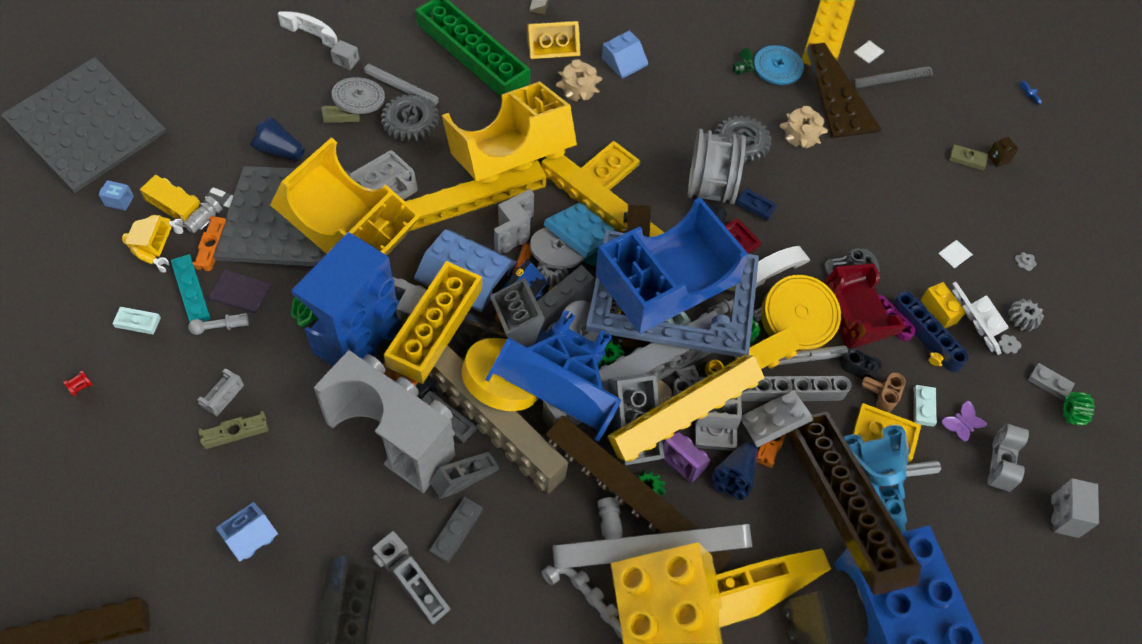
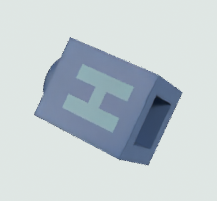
[99,180,134,211]

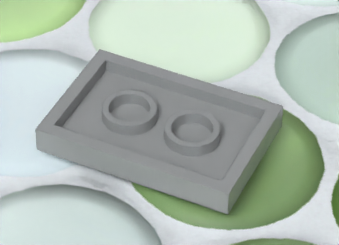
[741,390,813,447]

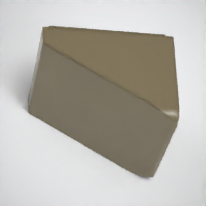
[530,0,548,14]

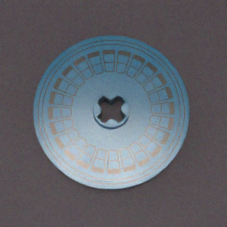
[754,46,804,85]

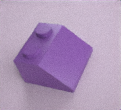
[663,432,710,484]

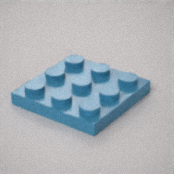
[544,203,617,258]

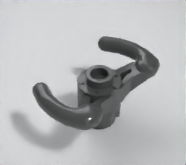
[824,248,880,276]

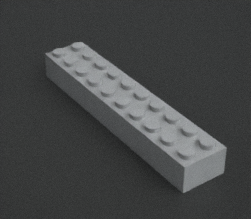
[542,311,724,429]

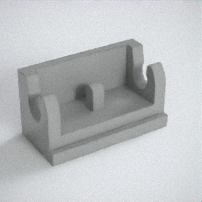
[197,369,244,416]

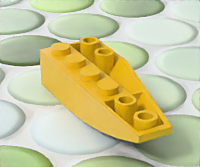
[716,549,831,627]

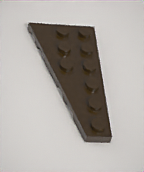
[807,42,882,139]

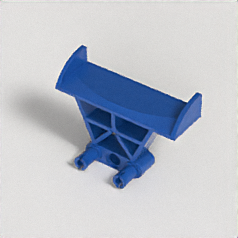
[485,311,622,441]

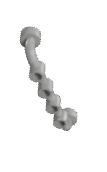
[541,565,623,640]

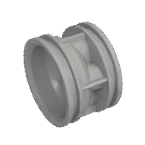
[688,128,746,204]

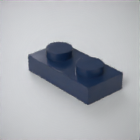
[736,188,777,221]

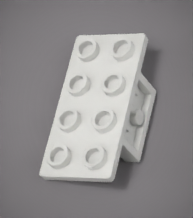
[952,282,1008,355]

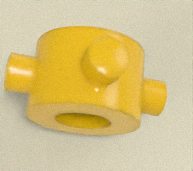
[929,352,944,366]

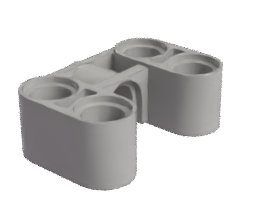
[988,424,1029,492]

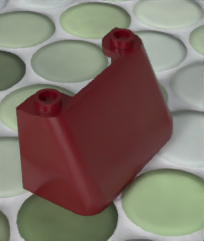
[823,263,906,349]

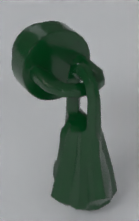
[732,48,754,75]

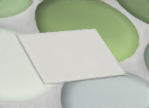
[855,41,884,63]
[938,240,973,268]

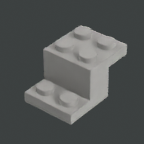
[494,189,534,254]
[393,277,427,328]
[695,378,742,451]

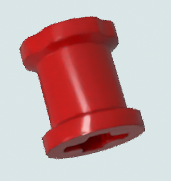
[63,370,93,397]

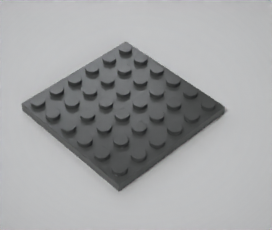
[1,57,166,193]
[213,166,351,266]

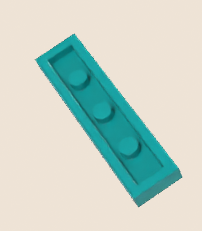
[171,254,211,322]

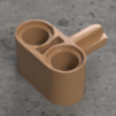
[861,373,906,413]

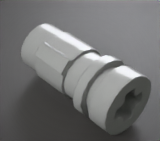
[182,196,222,234]
[597,497,623,540]

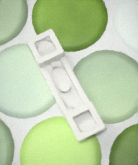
[278,12,338,48]
[756,246,810,287]

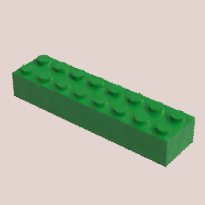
[416,0,530,98]

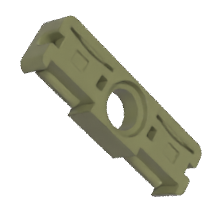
[199,411,269,449]

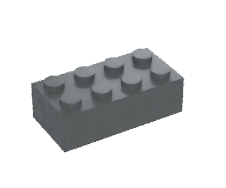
[608,373,664,465]

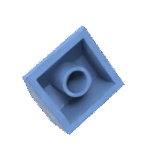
[602,30,648,79]
[216,502,278,562]

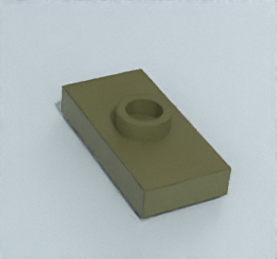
[321,106,359,123]
[949,144,988,171]

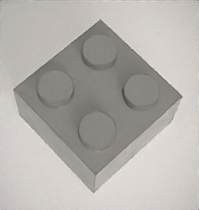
[1051,478,1099,538]

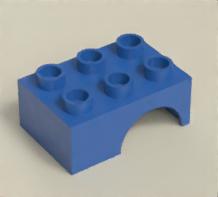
[596,198,748,334]
[291,232,402,366]
[834,525,983,644]

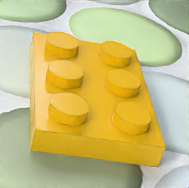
[581,141,640,190]
[853,403,921,463]

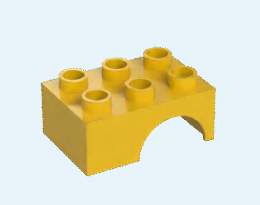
[442,82,577,183]
[270,137,421,255]
[611,542,723,644]

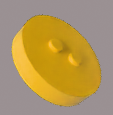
[761,275,841,351]
[461,338,538,411]

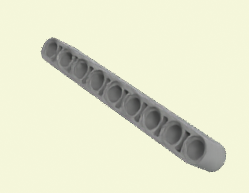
[672,376,851,402]
[552,524,752,569]

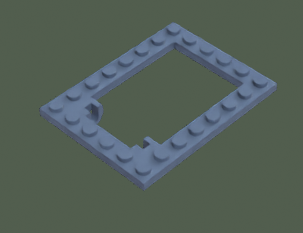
[586,230,759,357]

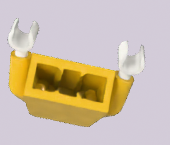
[122,215,184,272]

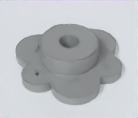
[1015,252,1037,271]
[998,334,1022,354]

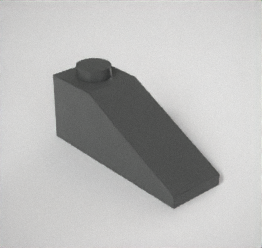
[430,451,499,499]
[388,554,451,624]

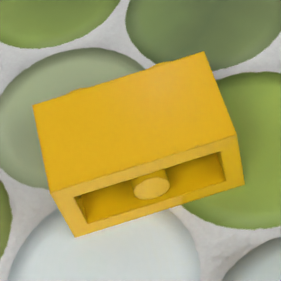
[921,282,966,328]

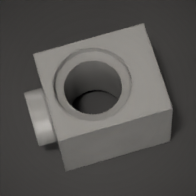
[331,40,359,70]
[372,531,409,571]

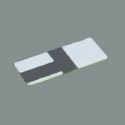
[205,188,233,208]

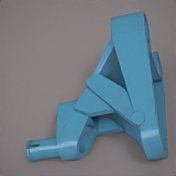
[844,425,909,533]

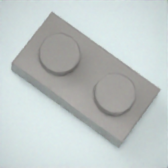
[1028,363,1075,401]

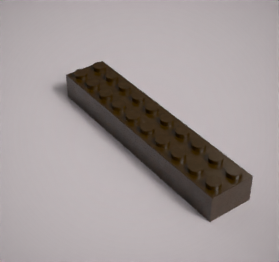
[788,411,921,596]

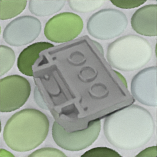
[350,150,418,200]

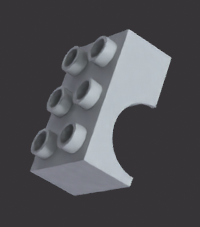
[314,350,455,493]

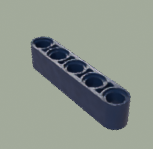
[893,291,969,372]

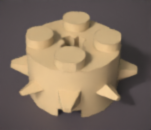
[556,60,602,101]
[780,106,828,148]

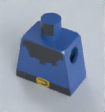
[501,259,547,301]

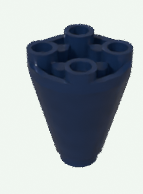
[250,117,305,161]
[712,442,758,501]

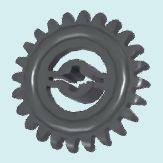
[381,94,439,142]
[715,115,772,164]

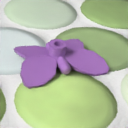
[942,401,987,441]

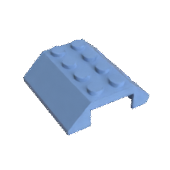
[414,229,517,312]

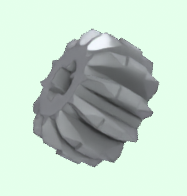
[537,262,568,288]
[1008,299,1044,332]

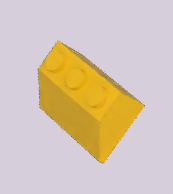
[527,21,580,59]

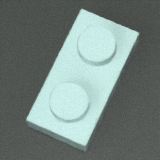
[112,307,161,335]
[913,385,937,427]

